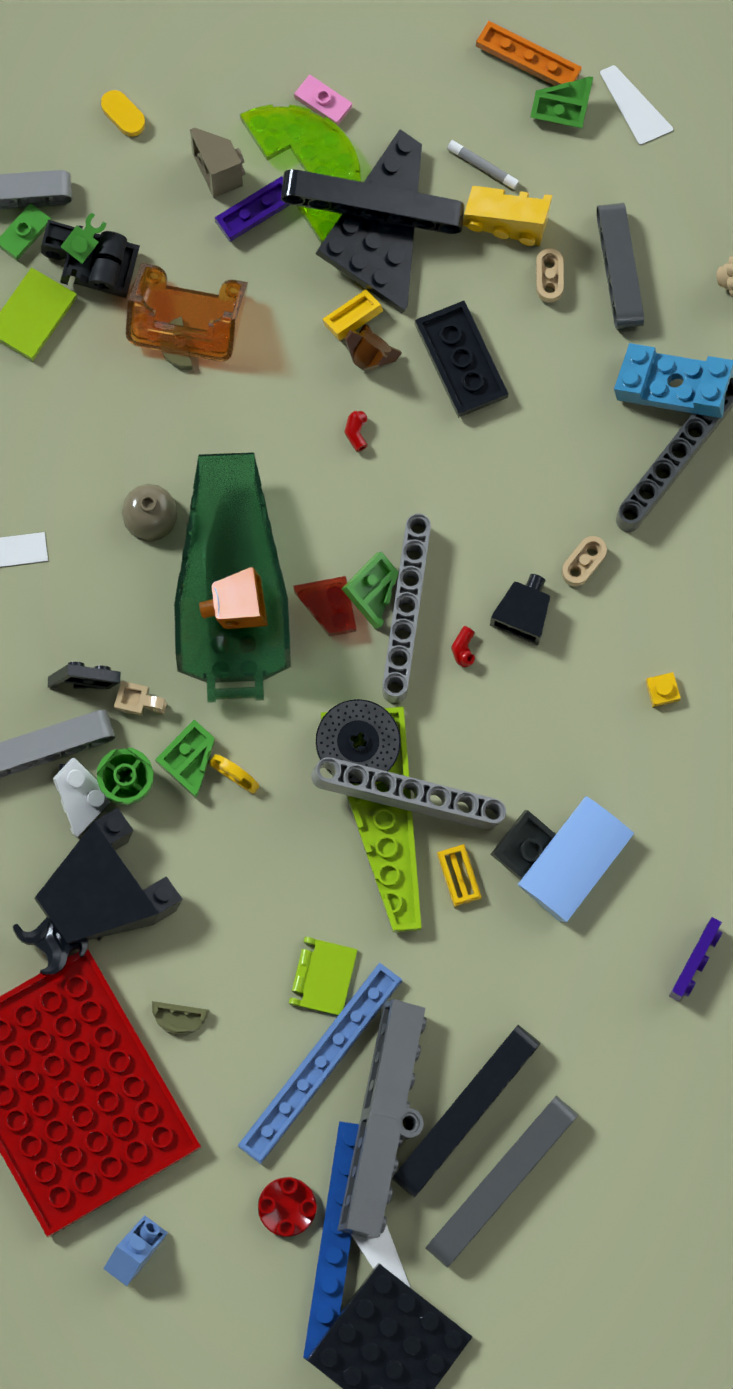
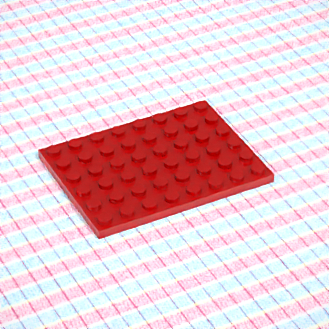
[0,949,202,1238]

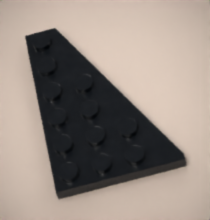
[315,129,422,313]

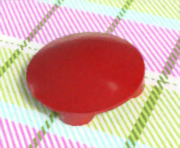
[258,1177,317,1237]

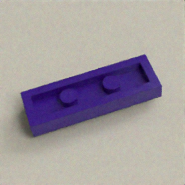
[215,176,291,242]
[669,917,723,1002]

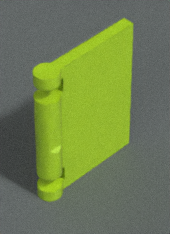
[289,937,358,1016]

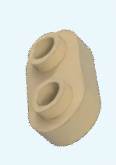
[536,248,564,303]
[562,536,607,586]

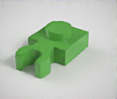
[61,213,106,264]

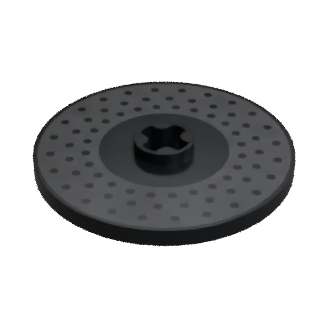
[315,699,401,784]

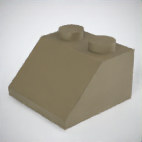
[190,128,245,198]

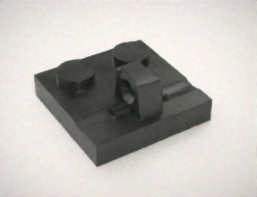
[490,810,556,880]

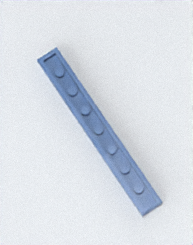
[238,962,402,1165]

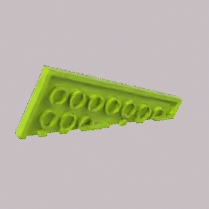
[321,707,422,932]

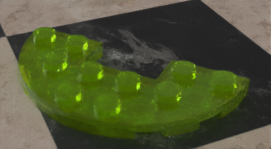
[240,104,361,244]

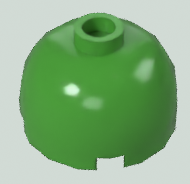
[97,748,154,806]

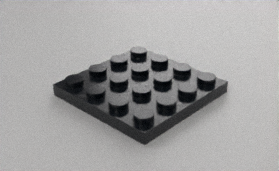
[306,1263,472,1389]

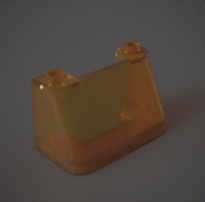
[126,263,248,361]

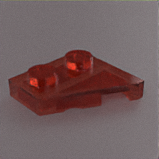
[293,576,357,637]

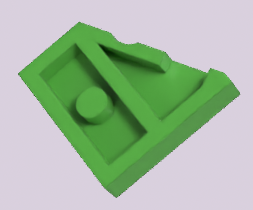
[530,76,593,129]
[342,551,399,629]
[155,720,215,798]

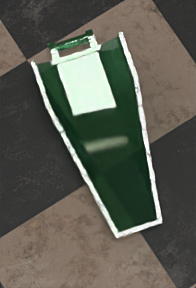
[174,452,291,703]

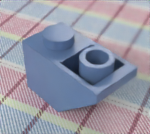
[103,1215,168,1286]

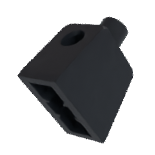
[490,574,551,645]

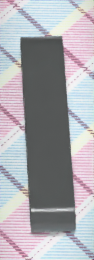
[596,203,644,329]

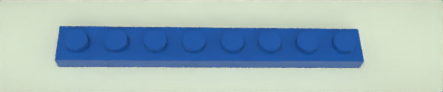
[303,1121,359,1359]

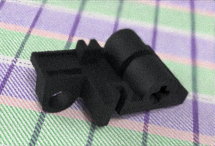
[41,220,140,298]

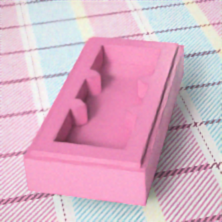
[294,75,352,127]

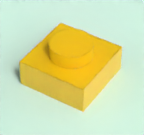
[645,672,681,707]

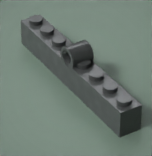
[337,999,427,1239]

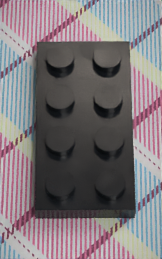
[414,300,509,418]

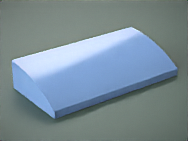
[517,797,634,922]

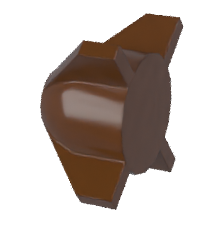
[345,324,402,371]

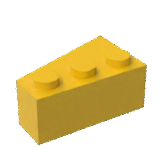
[463,186,552,246]

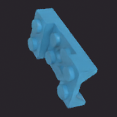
[614,343,733,418]

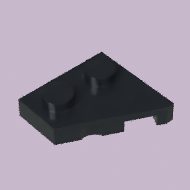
[47,662,121,689]

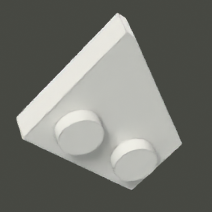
[53,758,111,837]

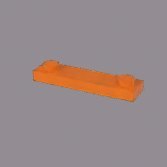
[476,21,582,86]

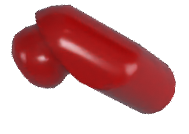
[344,411,368,452]
[451,626,475,667]

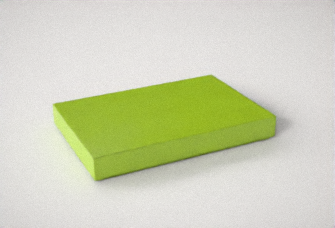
[0,267,77,362]

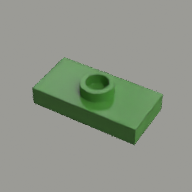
[0,203,51,261]

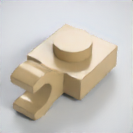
[114,681,167,716]

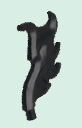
[13,917,103,976]

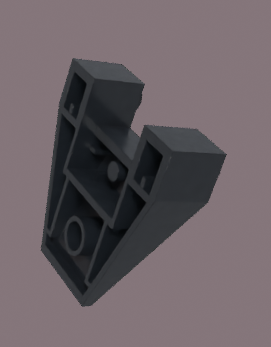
[34,807,183,945]

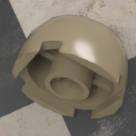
[122,484,178,541]

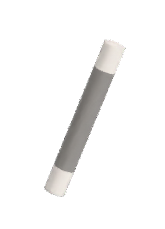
[447,140,520,190]

